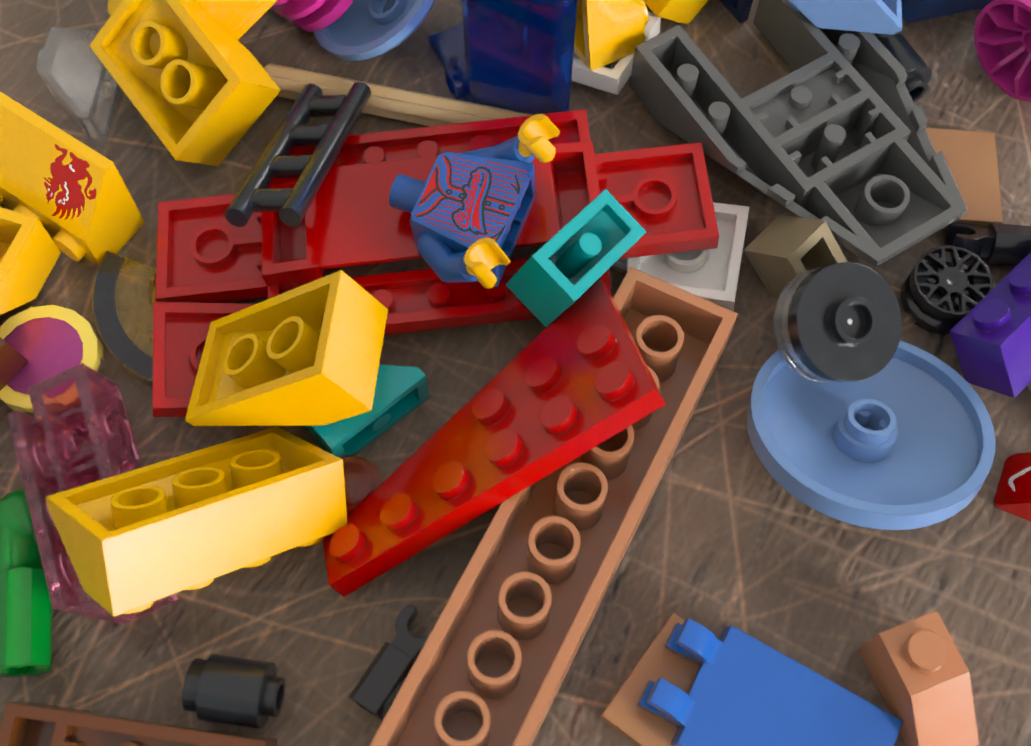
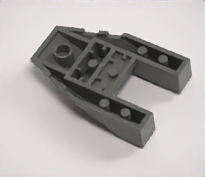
[630,0,968,267]

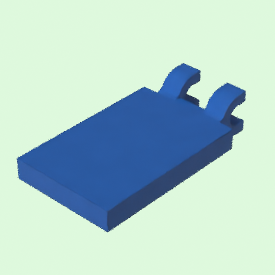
[637,618,903,746]

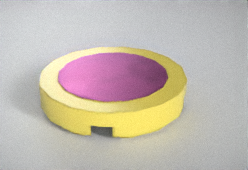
[0,305,103,415]

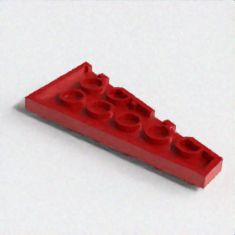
[323,278,666,597]

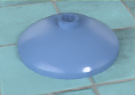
[314,0,435,61]

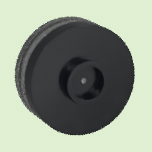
[773,262,902,383]

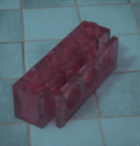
[7,363,178,625]

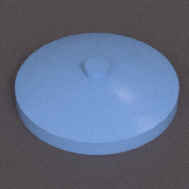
[747,340,996,530]

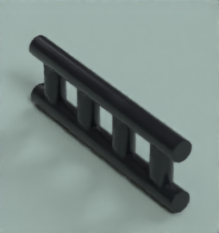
[225,82,371,227]

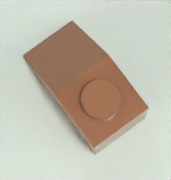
[858,610,979,746]

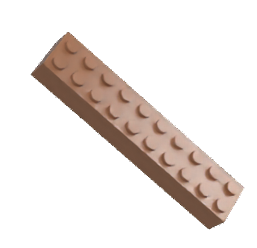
[369,267,738,746]

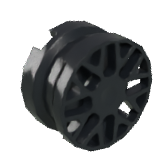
[900,245,993,335]

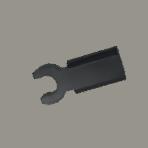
[944,222,1031,266]
[349,604,436,721]

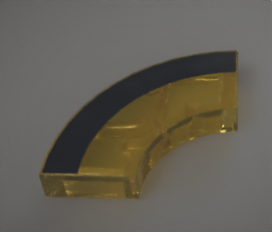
[92,251,156,388]

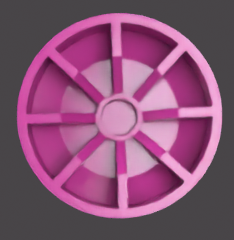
[974,0,1031,102]

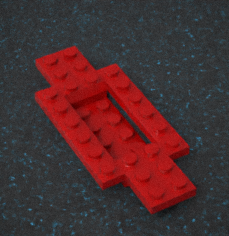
[155,109,719,335]

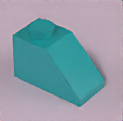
[505,189,646,327]
[303,364,429,465]

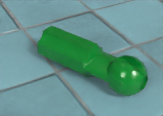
[0,489,55,678]

